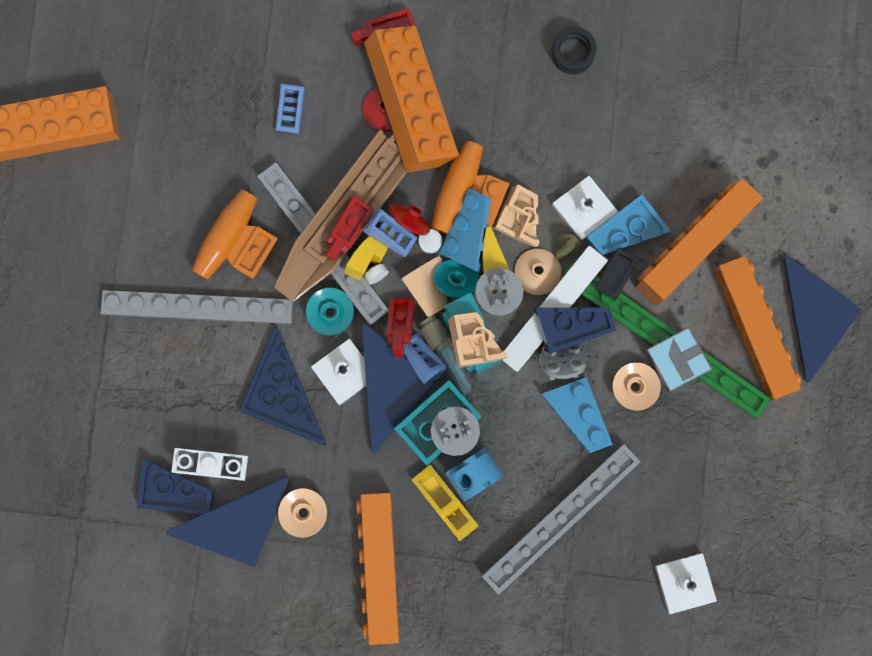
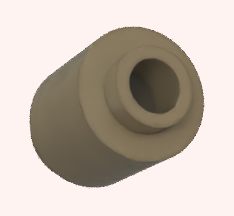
[419,315,452,352]

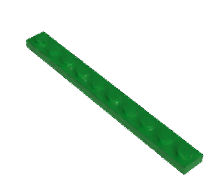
[560,260,770,419]

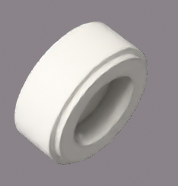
[419,229,442,254]
[364,264,389,285]

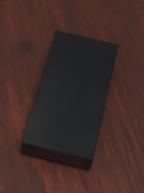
[595,247,639,301]

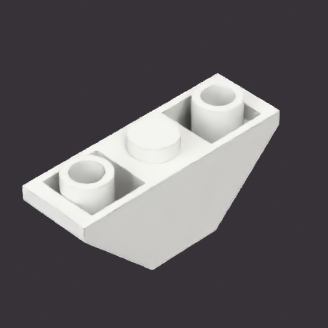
[171,448,248,481]

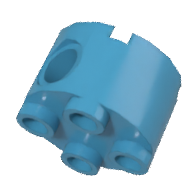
[445,448,504,502]

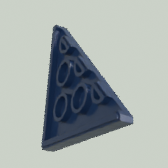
[783,256,862,383]
[361,323,434,454]
[239,326,326,446]
[165,477,290,567]

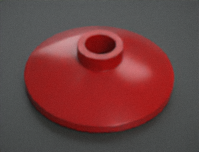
[362,87,393,132]
[388,203,430,236]

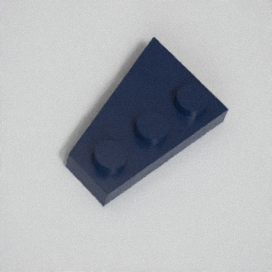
[533,307,617,354]
[137,459,214,514]

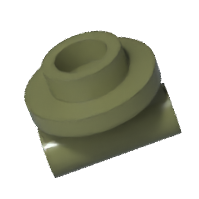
[555,234,581,260]

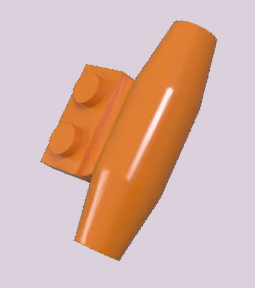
[431,141,509,235]
[192,189,278,280]

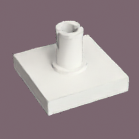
[552,176,618,242]
[311,338,366,406]
[655,553,717,614]

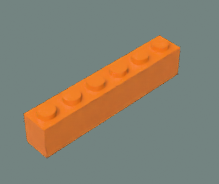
[714,256,801,401]
[357,493,399,645]

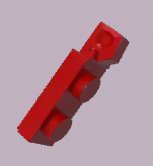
[351,8,416,46]
[324,195,374,261]
[386,298,415,358]

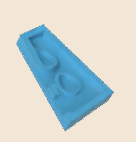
[439,188,491,272]
[586,195,671,256]
[541,377,613,453]

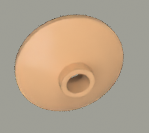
[514,249,561,296]
[612,363,661,411]
[278,488,327,538]

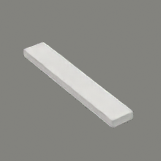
[503,246,608,372]

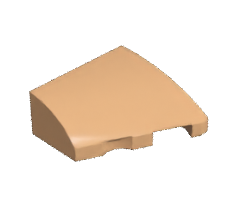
[493,184,539,247]
[402,256,448,318]
[448,312,508,368]

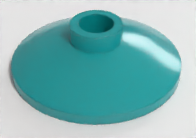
[433,260,480,299]
[306,288,354,335]

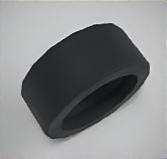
[551,27,597,75]

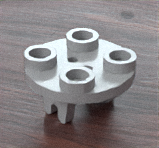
[475,268,524,316]
[539,344,587,380]
[431,406,480,456]

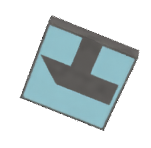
[645,327,712,392]

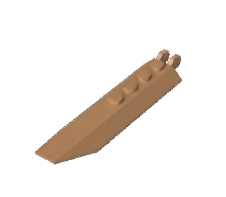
[274,130,407,302]

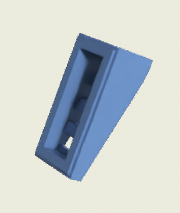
[276,84,306,134]
[362,209,417,257]
[404,334,446,385]

